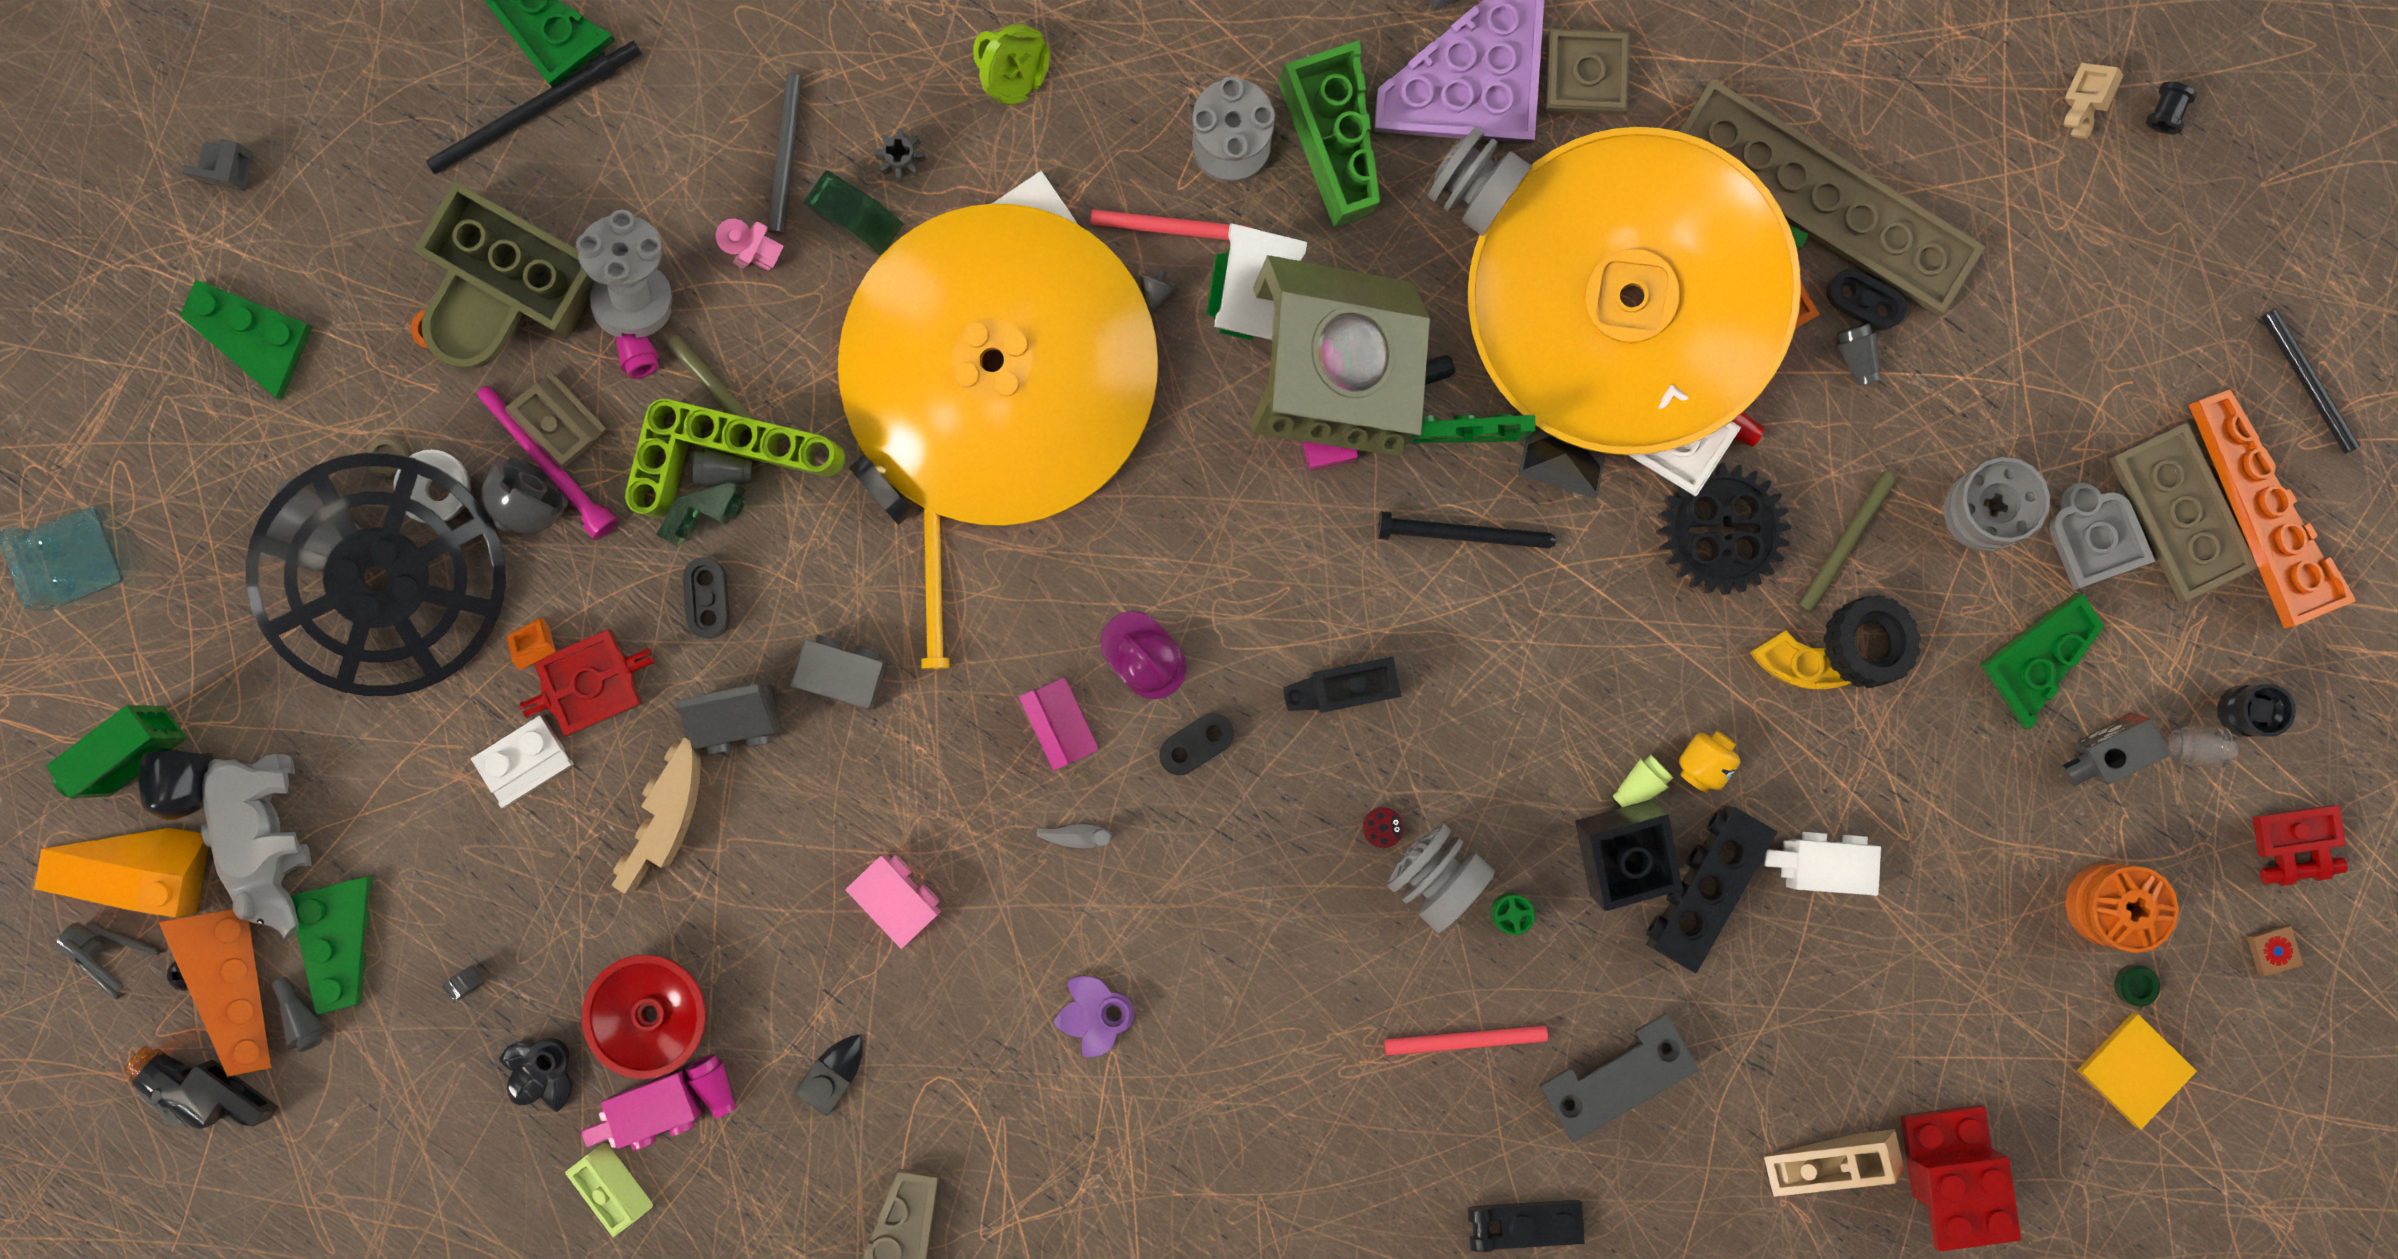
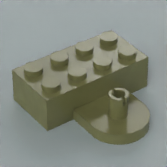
[413,181,595,369]

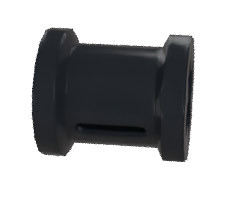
[2146,81,2197,135]

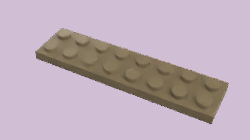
[1679,78,1986,317]

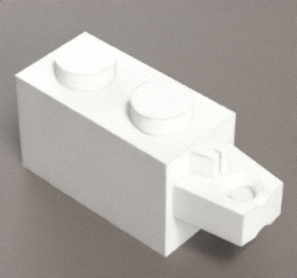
[1759,832,1881,896]

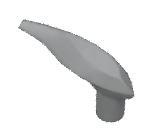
[1037,824,1115,849]

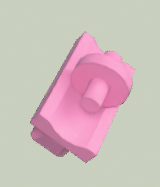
[715,218,784,271]

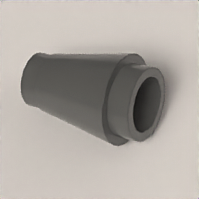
[1836,323,1882,386]
[693,448,752,488]

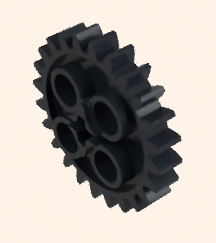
[1656,463,1791,595]

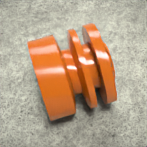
[2065,862,2179,953]

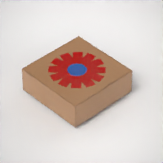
[2247,925,2303,976]

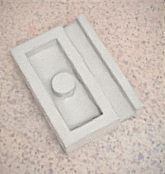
[471,715,575,808]

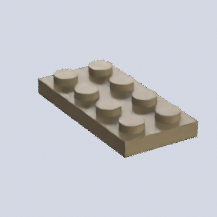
[2108,422,2258,603]

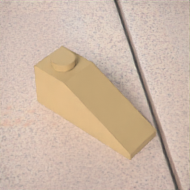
[1764,1129,1905,1197]

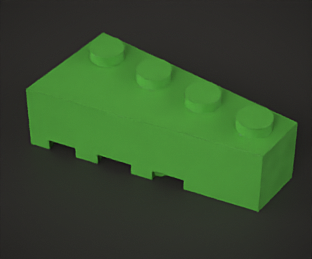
[1277,40,1380,228]

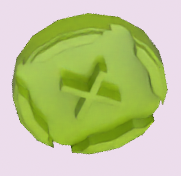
[973,23,1050,106]

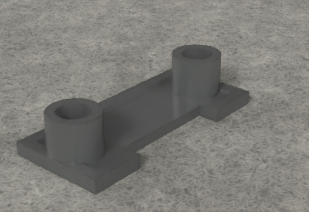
[1540,1013,1699,1143]

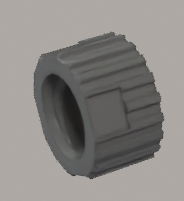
[442,965,485,1003]

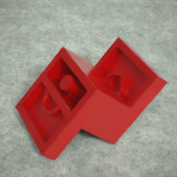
[1900,1105,2022,1252]

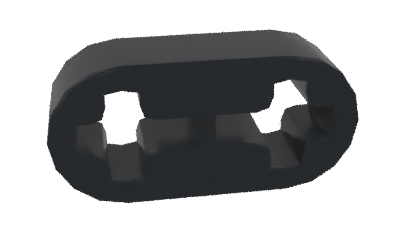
[849,454,914,525]

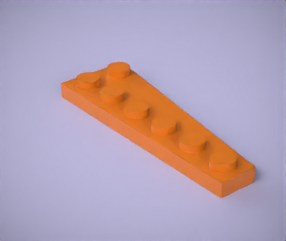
[2189,389,2356,629]

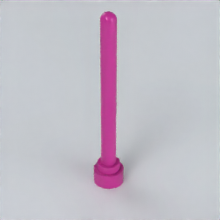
[478,386,619,540]

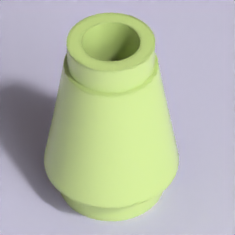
[1613,754,1674,807]

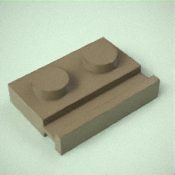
[505,371,607,470]

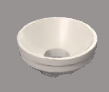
[393,449,471,523]

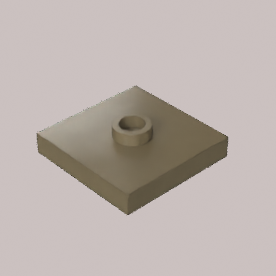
[1545,28,1630,115]

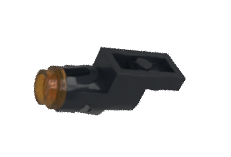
[124,1046,278,1129]

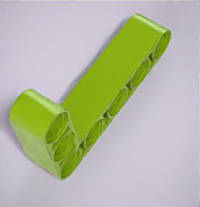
[625,399,845,518]

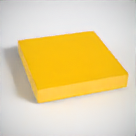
[2077,1012,2197,1130]

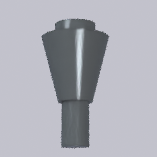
[271,977,327,1052]

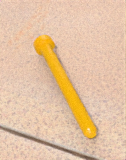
[921,508,950,670]

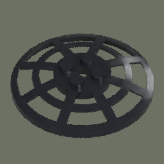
[246,452,506,696]

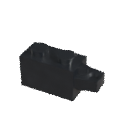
[1283,657,1402,713]

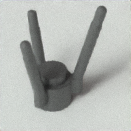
[55,922,161,1000]

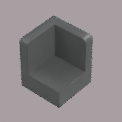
[182,139,253,191]

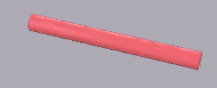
[1090,209,1251,240]
[1384,1025,1548,1056]

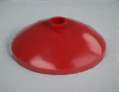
[582,954,707,1079]

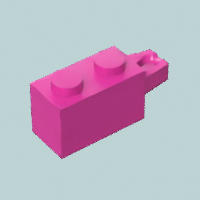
[581,1068,703,1151]

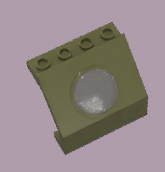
[1249,255,1430,456]

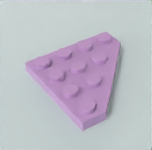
[1374,0,1544,144]

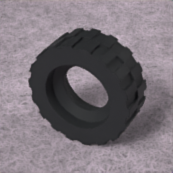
[1823,595,1921,688]

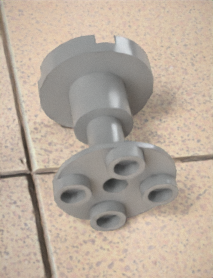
[1192,76,1275,183]
[576,210,673,338]

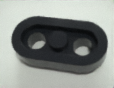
[1826,269,1907,330]
[683,557,730,639]
[1159,713,1234,775]

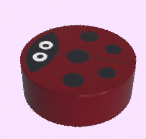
[1362,807,1404,848]

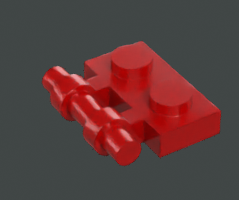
[2252,805,2348,886]

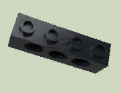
[1646,806,1777,974]

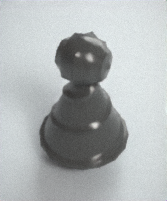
[1140,270,1178,325]

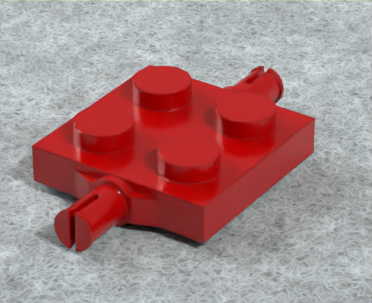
[520,630,655,736]

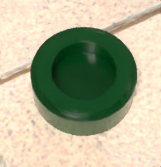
[2114,964,2160,1007]

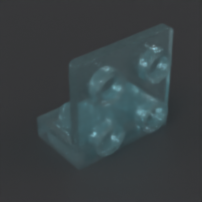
[0,507,124,611]

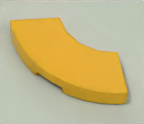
[1749,630,1851,689]

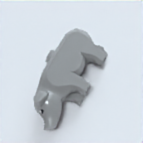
[201,754,311,940]

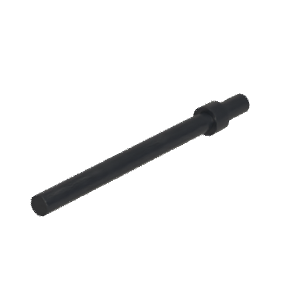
[426,40,642,174]

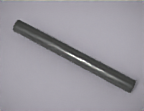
[768,73,803,234]

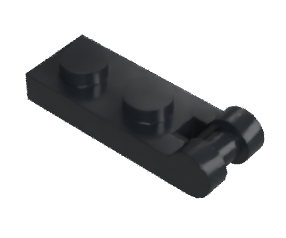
[1468,1200,1585,1252]

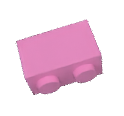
[845,854,941,949]

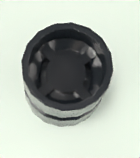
[2217,684,2296,737]

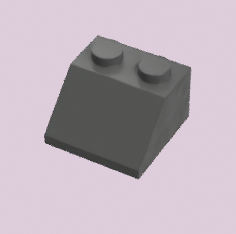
[676,684,782,755]

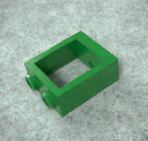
[46,705,187,799]

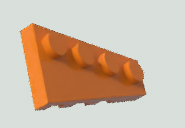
[158,909,271,1077]

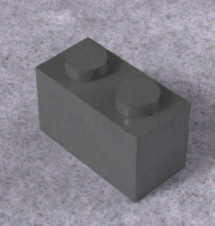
[791,635,888,709]

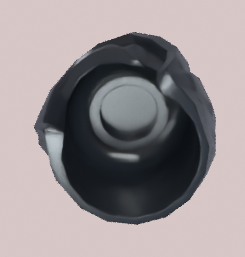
[139,749,214,820]

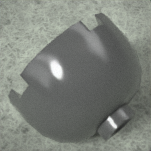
[482,457,569,534]

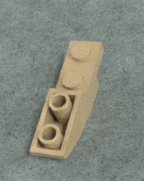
[611,737,701,894]

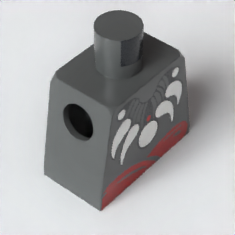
[2062,712,2172,786]

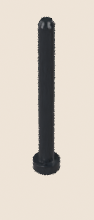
[1378,511,1556,549]

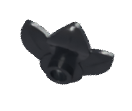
[499,1038,572,1112]

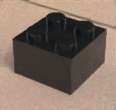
[1575,799,1683,912]

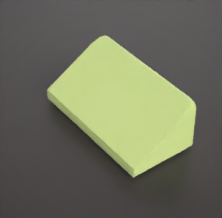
[565,1142,653,1237]

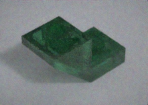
[803,170,904,256]
[657,481,746,545]

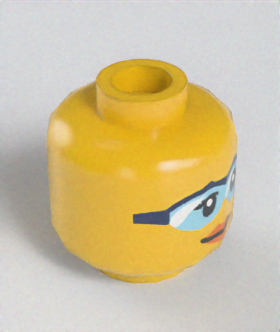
[1679,730,1741,793]

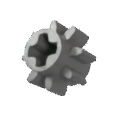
[874,128,926,183]

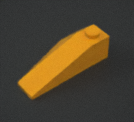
[34,827,209,918]

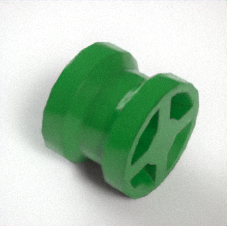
[1490,893,1535,935]

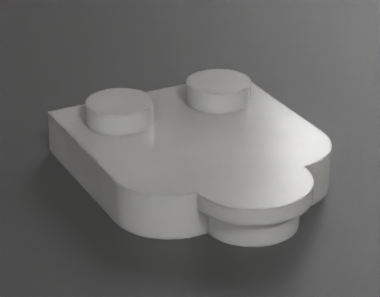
[2049,483,2156,591]

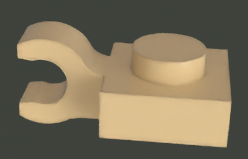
[2063,63,2124,139]

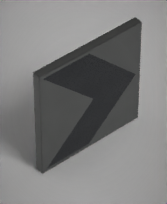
[1518,426,1606,499]

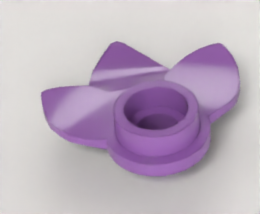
[1054,976,1134,1057]

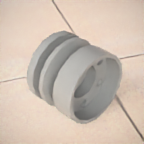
[1427,127,1533,236]
[1943,457,2050,552]
[1385,823,1495,933]

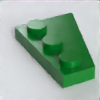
[484,0,616,87]
[180,279,313,400]
[1407,414,1535,444]
[1980,593,2104,730]
[291,875,373,1015]

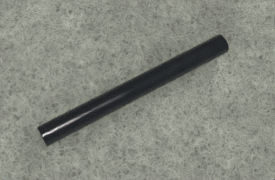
[2261,309,2360,454]

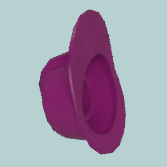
[1100,611,1187,699]

